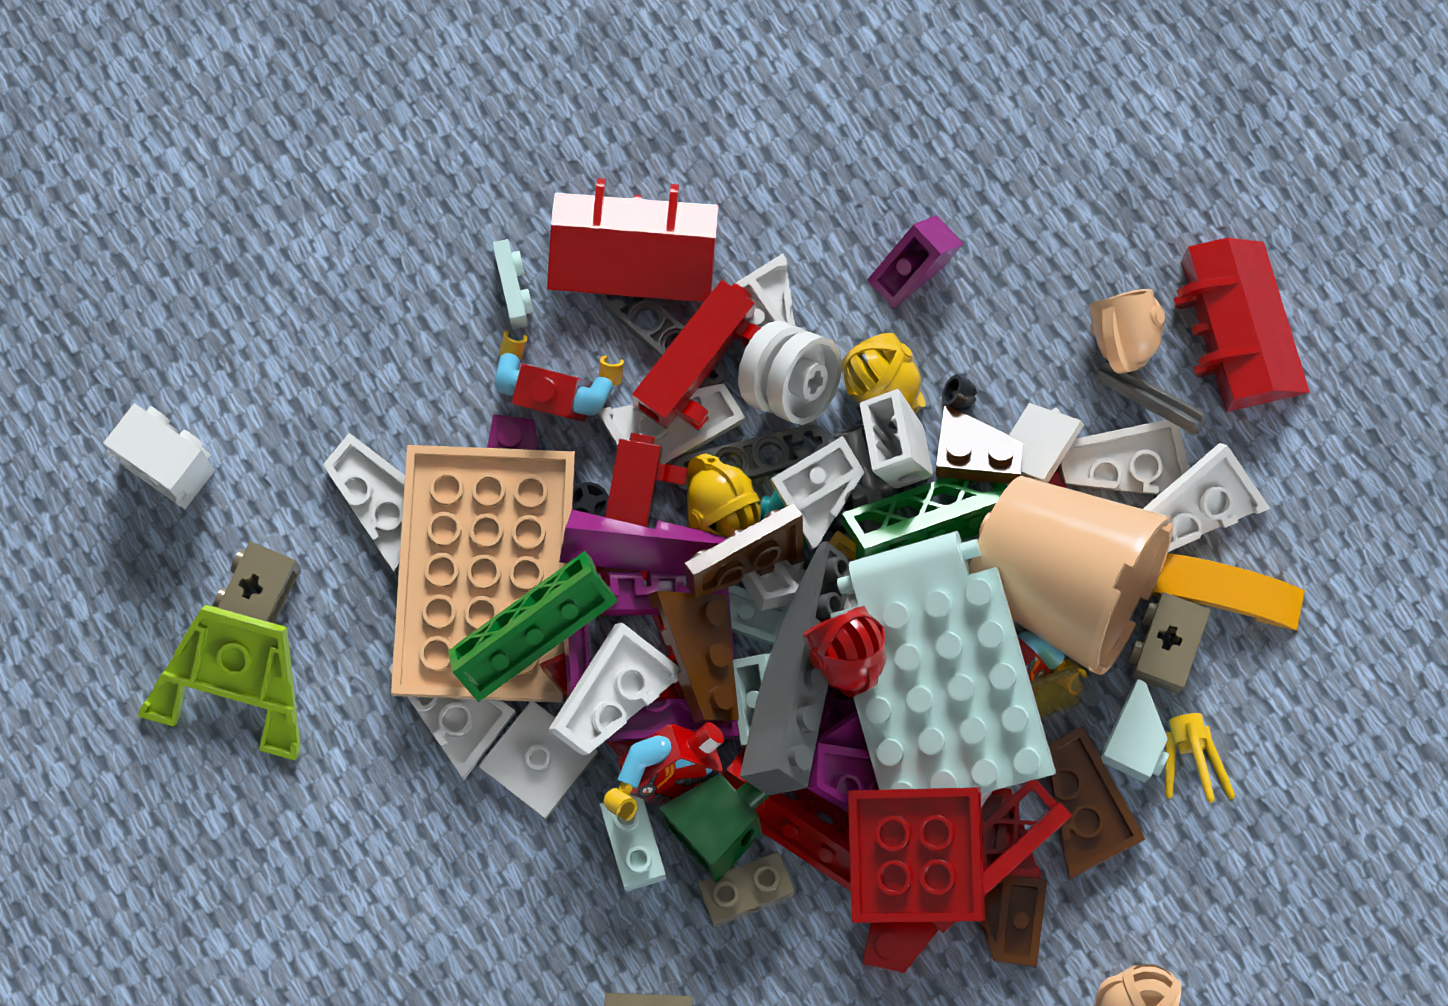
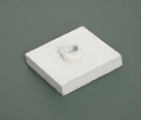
[479,701,598,820]

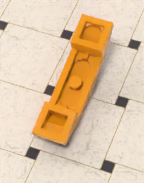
[1152,553,1305,631]

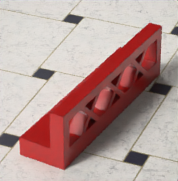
[723,746,851,892]
[932,779,1072,933]

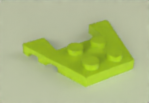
[138,605,301,761]

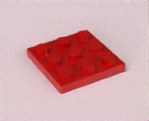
[848,787,985,923]

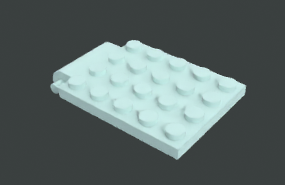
[830,531,1056,794]

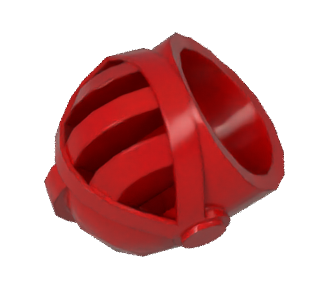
[802,605,887,697]

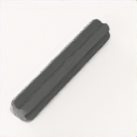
[1097,361,1207,434]

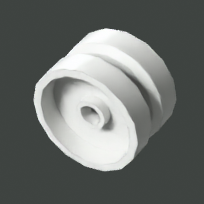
[738,320,842,425]

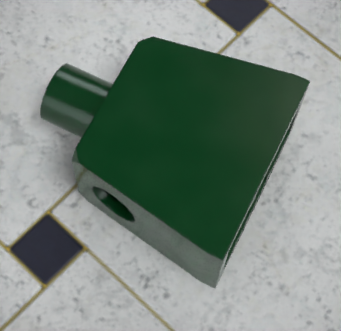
[659,775,769,883]

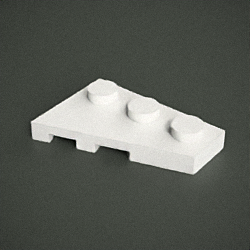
[597,383,745,465]
[1059,420,1189,495]
[323,433,405,574]
[1143,443,1270,552]
[548,623,680,755]
[389,664,516,780]

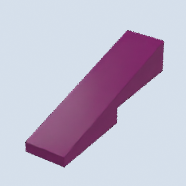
[559,510,728,575]

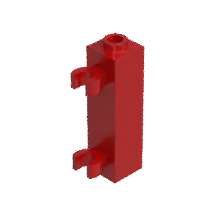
[632,279,761,431]
[596,433,688,582]

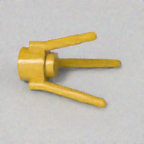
[1165,713,1235,803]

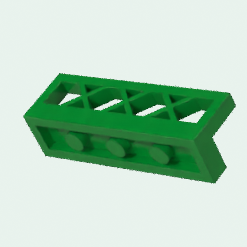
[841,478,1008,560]
[448,551,617,702]

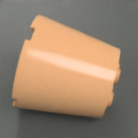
[969,476,1173,675]

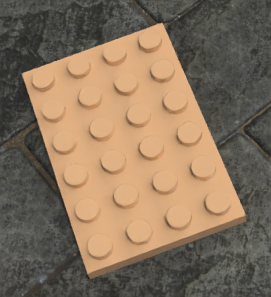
[391,445,575,703]

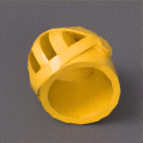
[841,333,926,414]
[687,453,761,537]

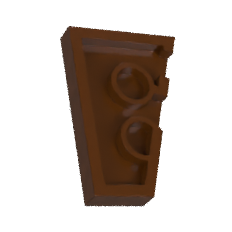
[684,503,804,598]
[647,591,739,724]
[1048,726,1145,881]

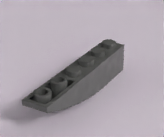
[740,541,852,795]

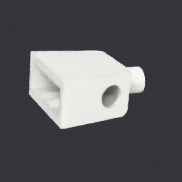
[860,389,933,488]

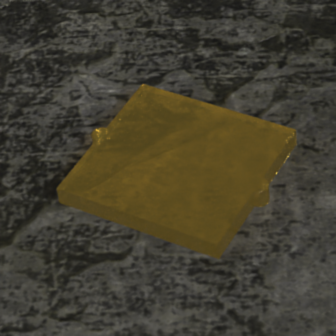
[1030,665,1083,719]

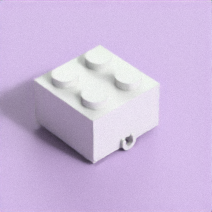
[103,403,215,509]

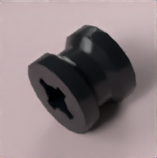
[573,482,609,517]

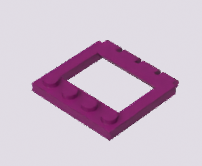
[564,572,740,742]

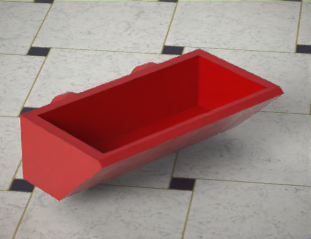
[547,178,718,302]
[1173,237,1310,412]

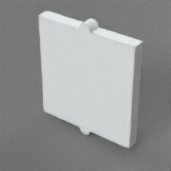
[1009,403,1084,483]

